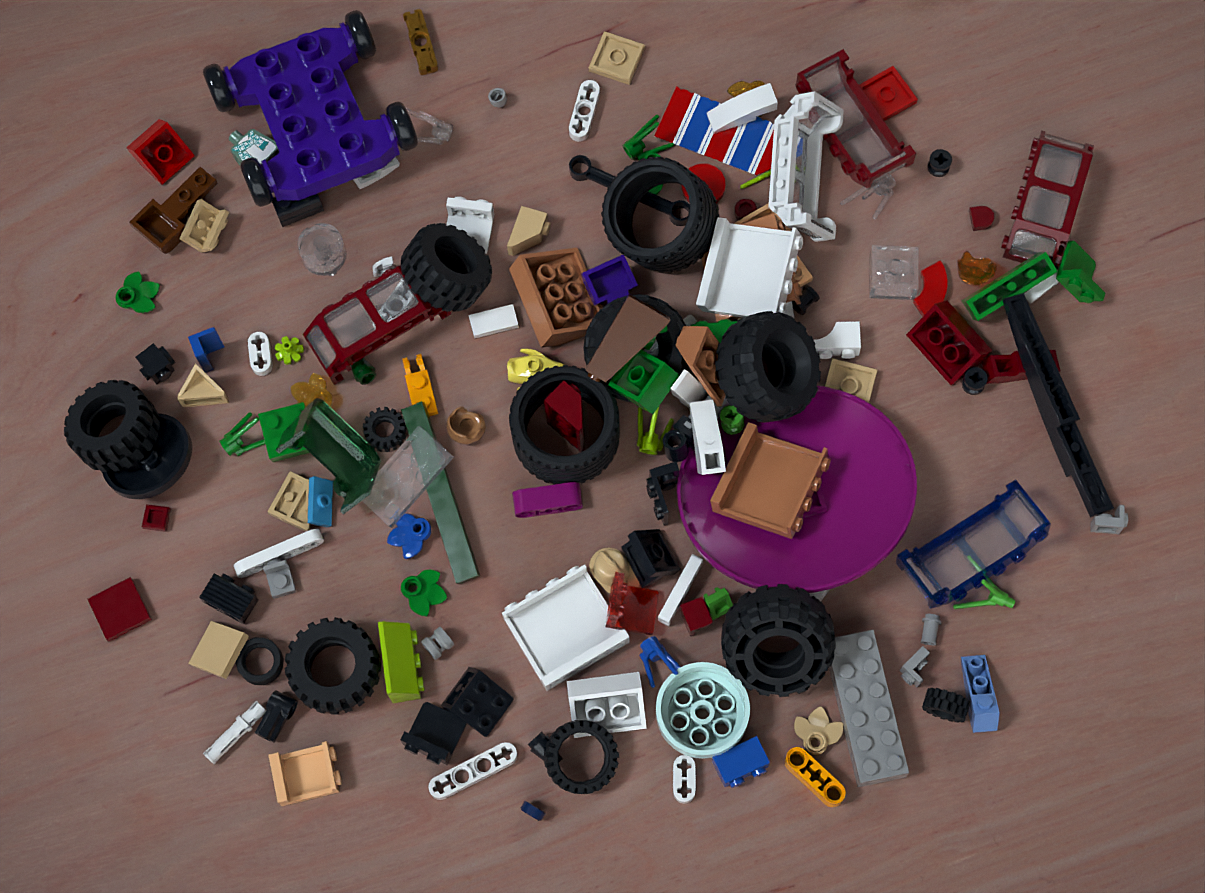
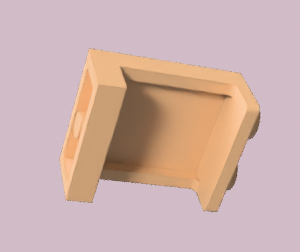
[269,741,342,806]

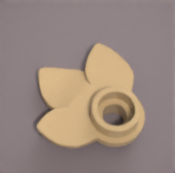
[794,707,843,755]

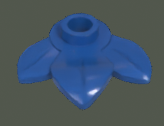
[387,514,431,560]

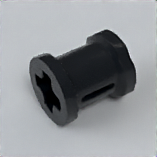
[792,285,820,315]

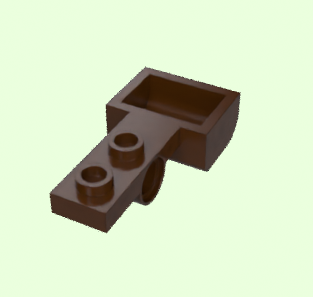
[129,167,218,254]

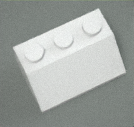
[567,672,647,738]

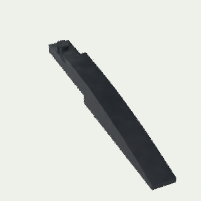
[1003,293,1114,518]

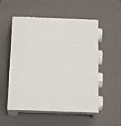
[696,217,803,318]
[502,565,630,691]

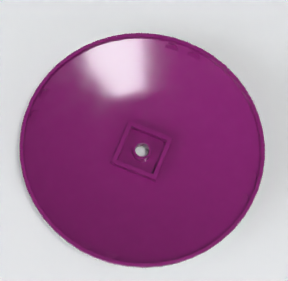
[677,386,917,593]

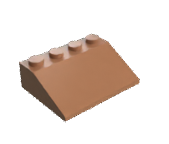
[509,248,603,348]

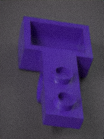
[581,255,638,306]

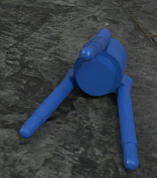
[639,636,681,688]

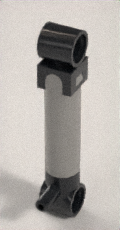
[662,395,730,462]

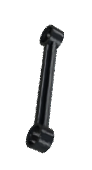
[569,155,690,226]

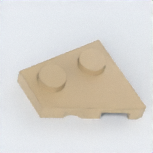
[268,471,311,532]

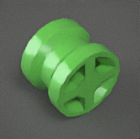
[720,405,745,435]

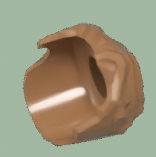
[446,406,486,444]

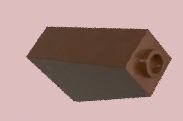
[585,294,670,383]

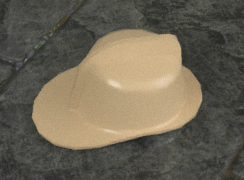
[589,548,640,598]

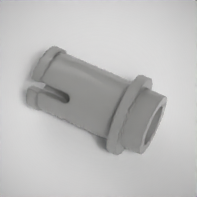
[921,614,941,646]

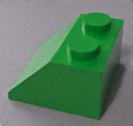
[608,350,680,414]

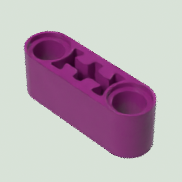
[512,482,583,518]

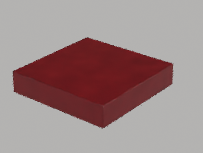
[87,577,152,642]

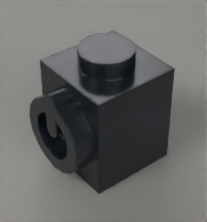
[135,343,176,385]

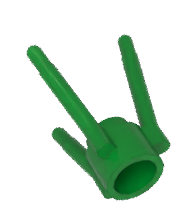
[622,115,674,161]
[219,412,265,456]

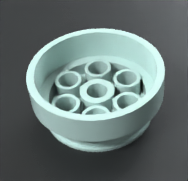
[656,662,750,759]

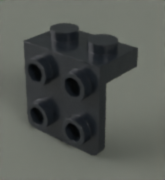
[400,702,467,765]

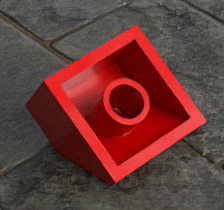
[126,119,195,185]

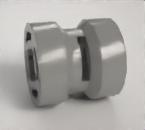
[421,626,454,660]

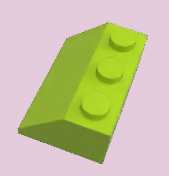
[378,621,425,703]

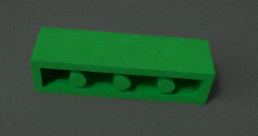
[961,252,1058,321]

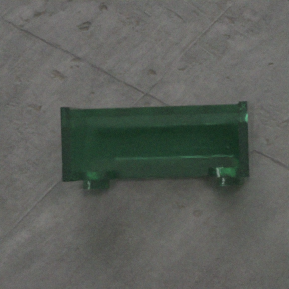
[276,398,381,515]

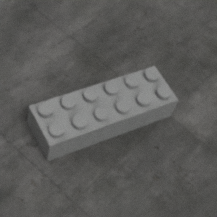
[829,630,909,787]

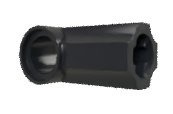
[255,690,298,743]

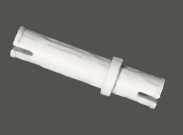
[203,701,266,764]

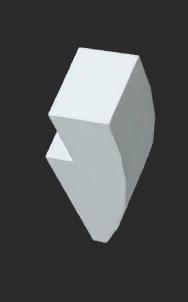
[707,83,778,134]
[670,369,708,409]

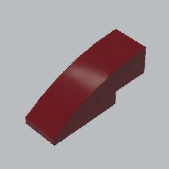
[982,350,1061,384]

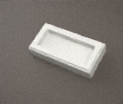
[469,304,519,339]

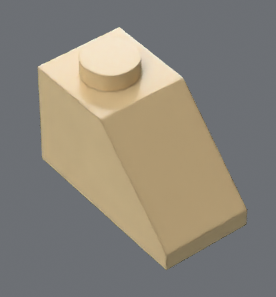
[507,206,551,256]

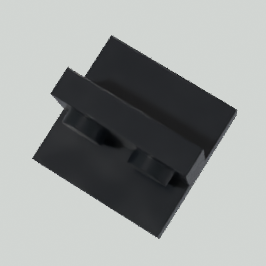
[621,529,681,588]

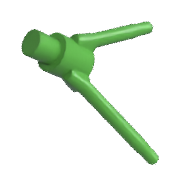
[953,556,1015,609]

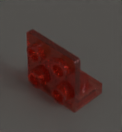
[605,572,659,635]

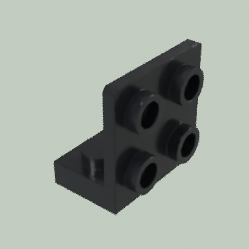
[646,461,679,526]
[441,667,514,737]

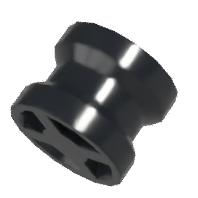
[927,149,952,177]
[962,367,988,395]

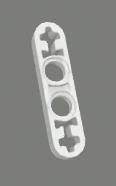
[234,529,324,578]
[428,742,518,800]

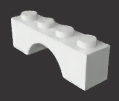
[814,321,861,359]

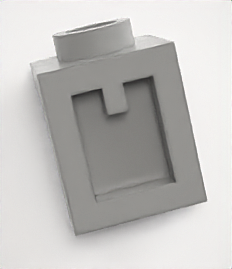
[1090,505,1128,534]
[263,559,296,599]
[899,646,930,687]

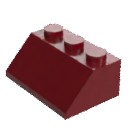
[906,300,992,386]
[544,381,584,452]

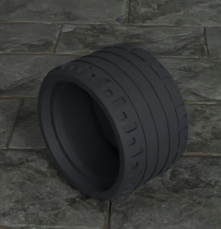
[601,157,719,273]
[509,365,620,485]

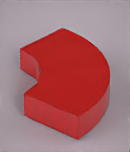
[913,260,948,317]

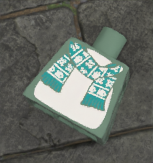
[229,129,279,165]

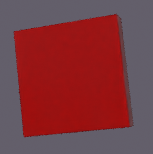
[859,66,918,121]

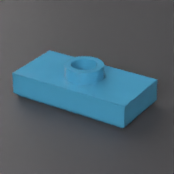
[308,476,333,528]

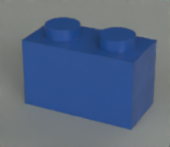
[712,736,770,788]

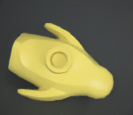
[507,349,564,390]

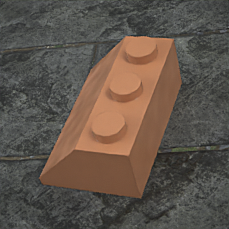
[676,326,726,407]

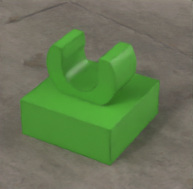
[704,587,733,620]

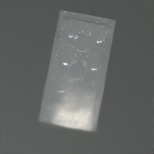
[357,426,454,528]

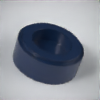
[520,801,546,821]

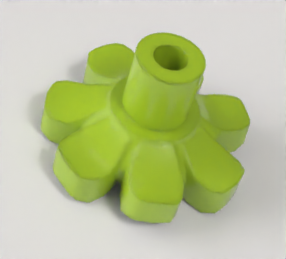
[275,336,304,365]

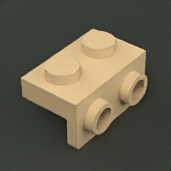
[180,199,229,253]

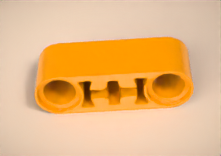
[785,747,846,807]

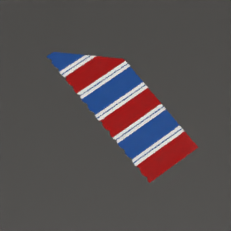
[654,86,801,175]

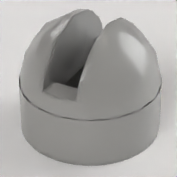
[488,88,507,108]

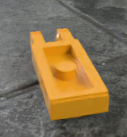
[402,354,438,416]

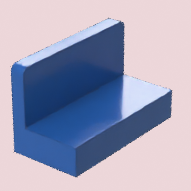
[188,327,224,373]

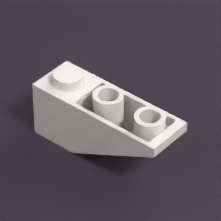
[689,399,726,475]

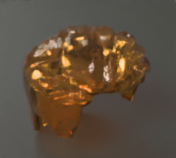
[957,251,997,286]

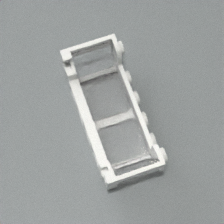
[768,91,844,242]

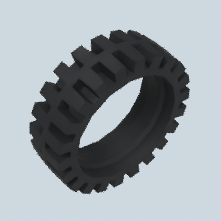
[544,720,619,794]

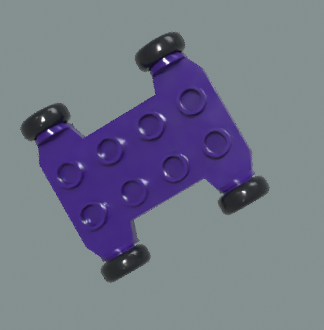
[203,10,418,207]

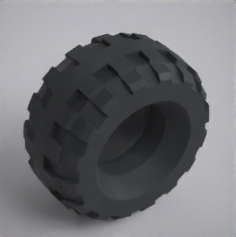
[583,294,688,402]
[715,311,821,423]
[721,584,836,697]

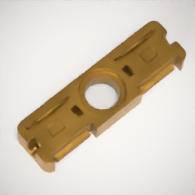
[403,9,438,75]

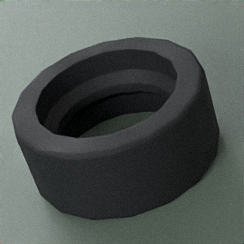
[235,637,284,685]

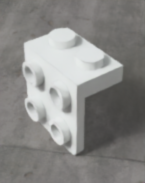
[446,197,494,254]

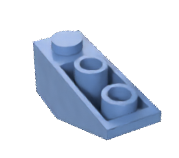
[961,655,1000,733]

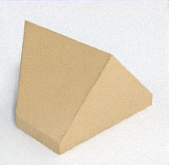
[178,363,229,407]

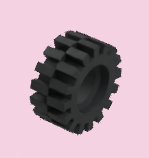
[363,407,407,452]
[922,688,970,723]

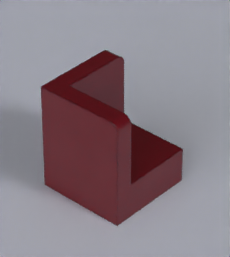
[680,597,713,636]

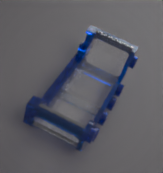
[896,479,1051,609]

